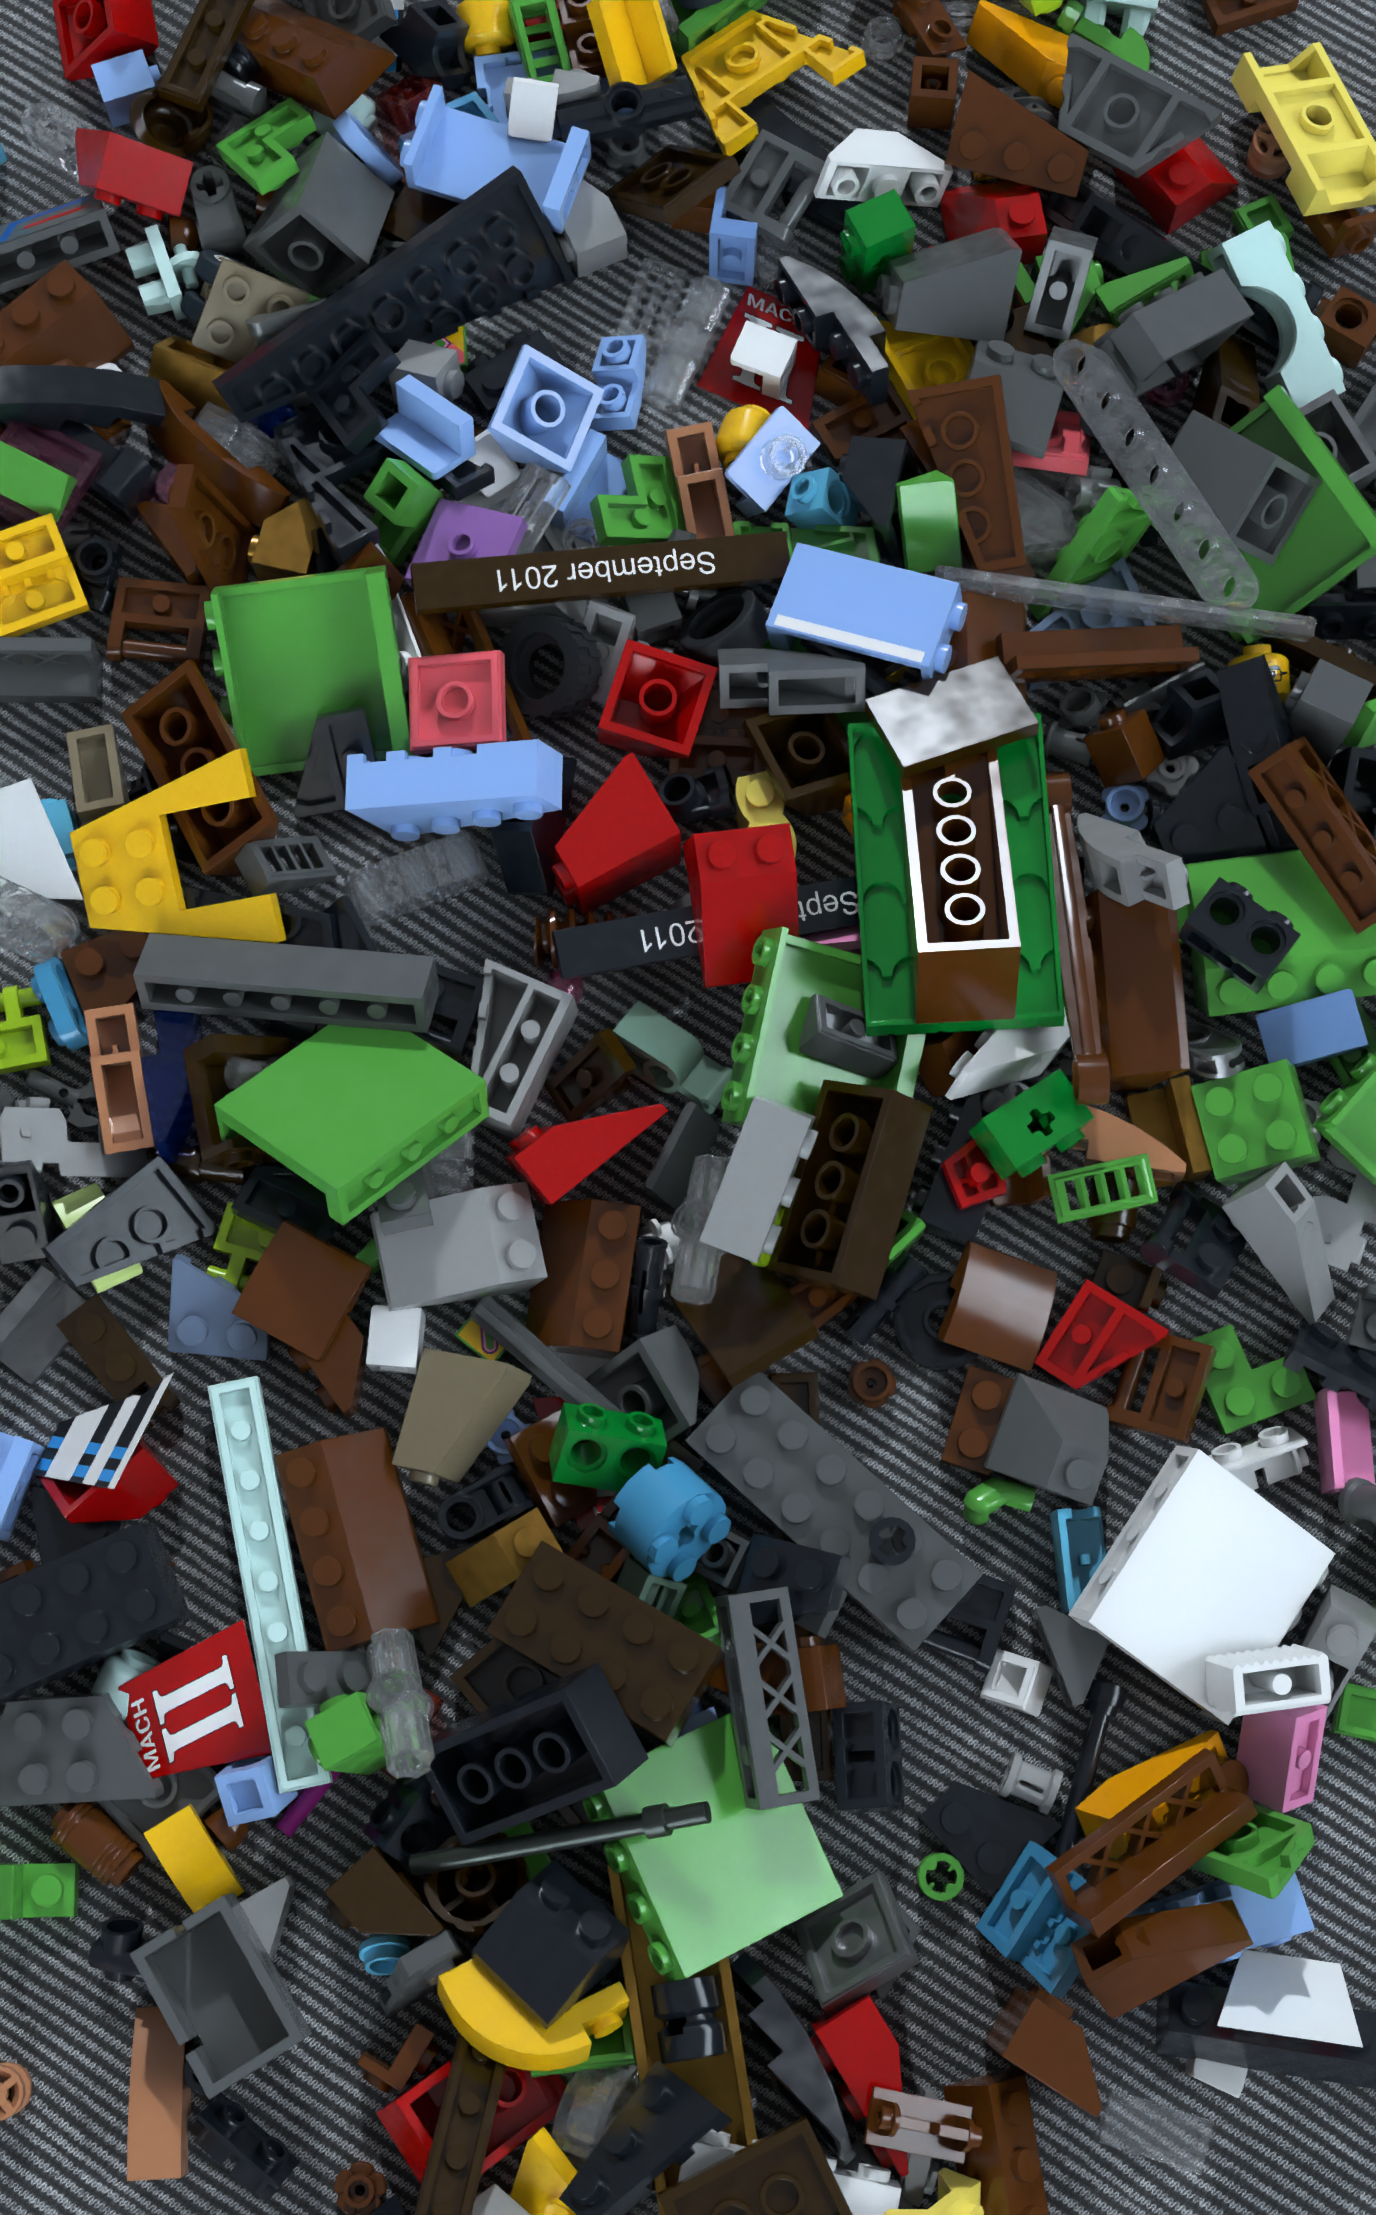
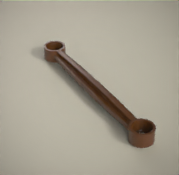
[1046,771,1110,1105]

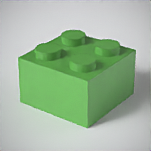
[1191,1058,1321,1187]

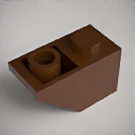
[287,1314,368,1419]

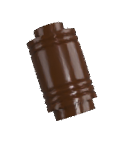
[50,1802,145,1889]

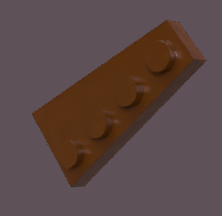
[906,374,1027,575]

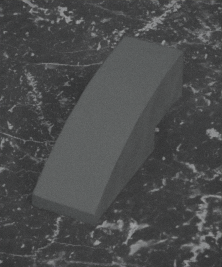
[717,648,866,715]

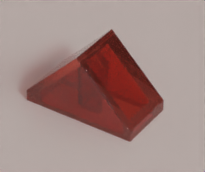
[374,75,447,135]

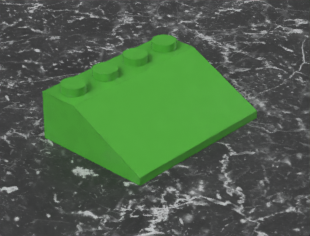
[1184,840,1376,1017]

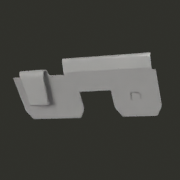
[0,1107,147,1178]
[1312,1144,1376,1272]

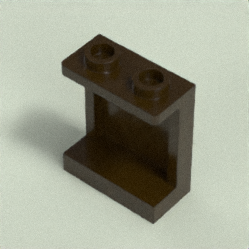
[183,1034,292,1169]

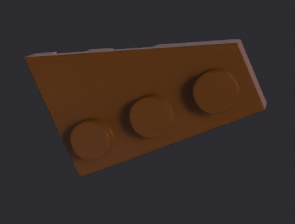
[944,70,1089,198]

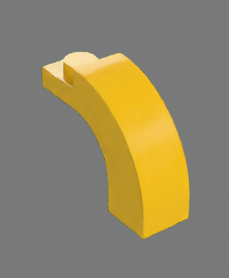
[437,1958,630,2071]

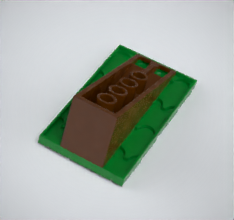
[847,713,1065,1037]

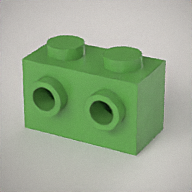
[304,1691,421,1775]

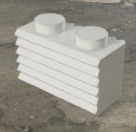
[1204,1644,1331,1717]

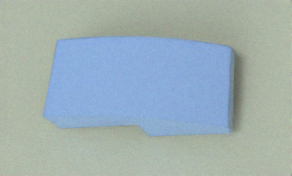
[590,334,646,431]

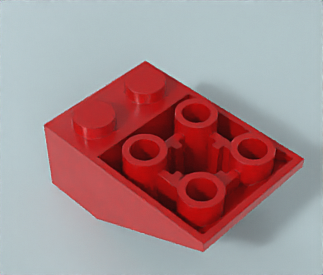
[810,1994,909,2178]

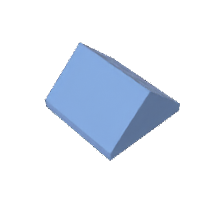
[487,344,605,474]

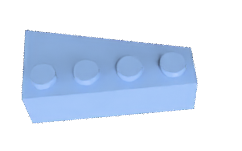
[345,739,563,841]

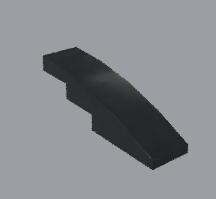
[0,365,166,431]
[730,1952,854,2165]

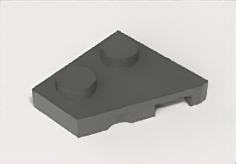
[378,1930,472,2018]

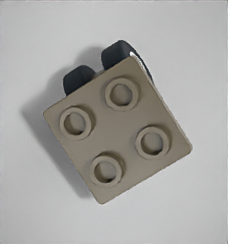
[181,250,309,363]

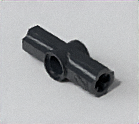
[556,75,696,143]

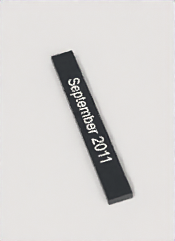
[551,876,859,981]

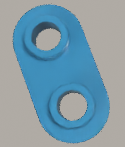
[31,956,89,1051]

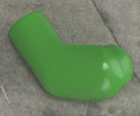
[963,1478,1036,1525]

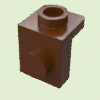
[1303,208,1376,259]
[357,2018,440,2093]

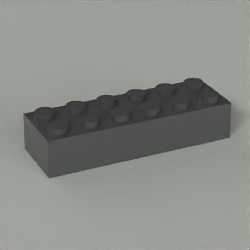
[685,1372,983,1654]

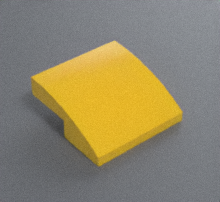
[0,513,90,637]

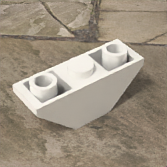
[813,128,953,207]

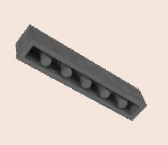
[133,933,440,1033]

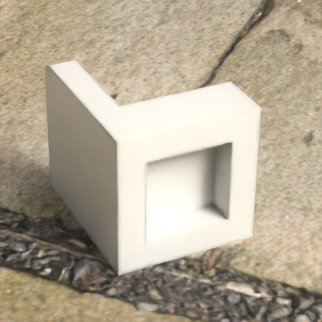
[730,320,798,400]
[366,1305,426,1374]

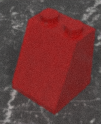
[552,752,681,916]

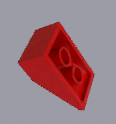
[683,823,799,988]
[504,1103,668,1205]
[376,2057,576,2185]

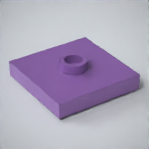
[404,498,528,586]

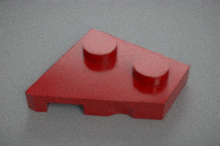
[1034,1279,1170,1390]

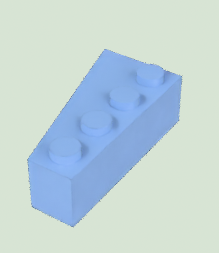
[1124,1873,1315,1964]

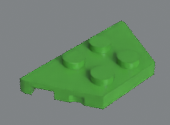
[1027,486,1163,620]
[1190,1804,1315,1899]

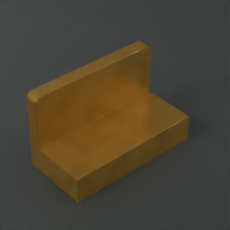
[148,335,236,428]
[1125,1075,1212,1189]

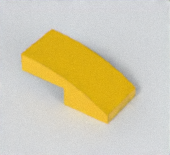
[143,1803,245,1913]

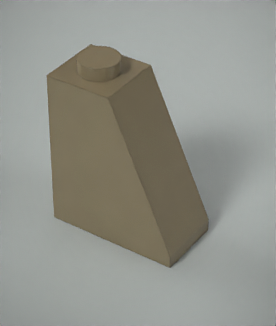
[392,1348,532,1488]

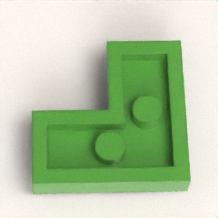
[216,97,317,196]
[589,454,686,546]
[1192,1324,1317,1436]

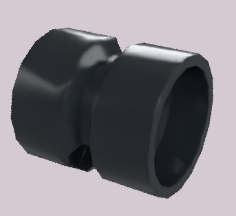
[650,1975,729,2064]

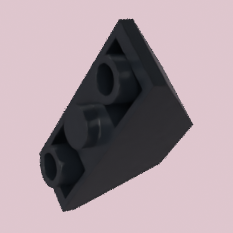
[491,757,577,896]

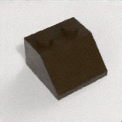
[742,713,851,817]
[325,1846,447,1936]

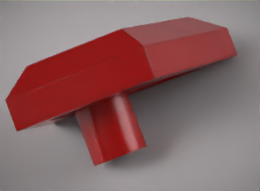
[941,1139,1007,1210]

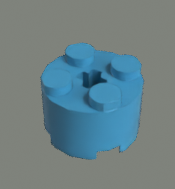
[608,1457,732,1582]

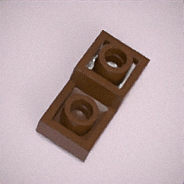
[557,0,607,79]

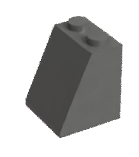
[243,131,395,299]
[876,227,1022,341]
[1146,409,1322,566]

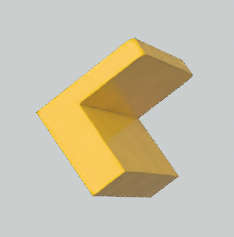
[586,0,677,87]

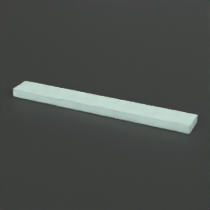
[207,1376,333,1794]

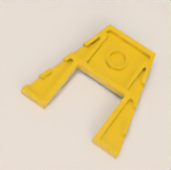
[69,748,286,943]

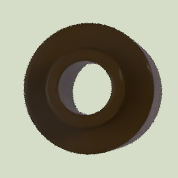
[1086,1171,1139,1244]

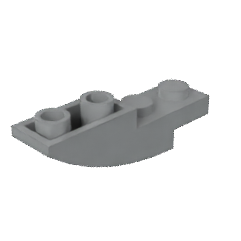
[1077,812,1190,910]

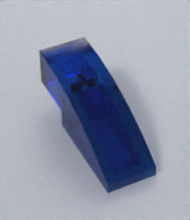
[141,1010,203,1164]

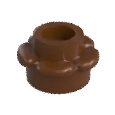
[847,1359,896,1408]
[334,2161,387,2215]

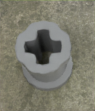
[998,1752,1063,1815]

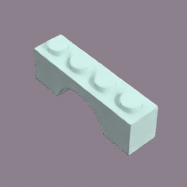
[1206,220,1346,408]

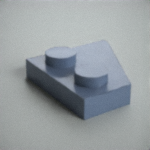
[168,1254,271,1361]

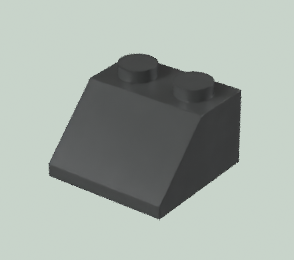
[963,338,1067,459]

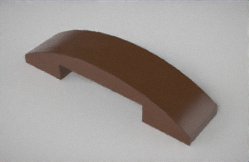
[146,379,292,528]

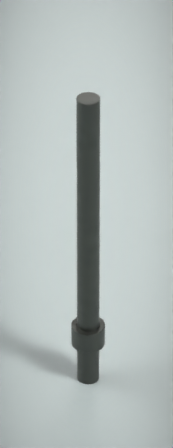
[409,1801,712,1876]

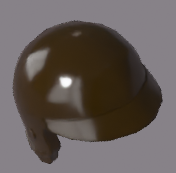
[129,76,213,159]

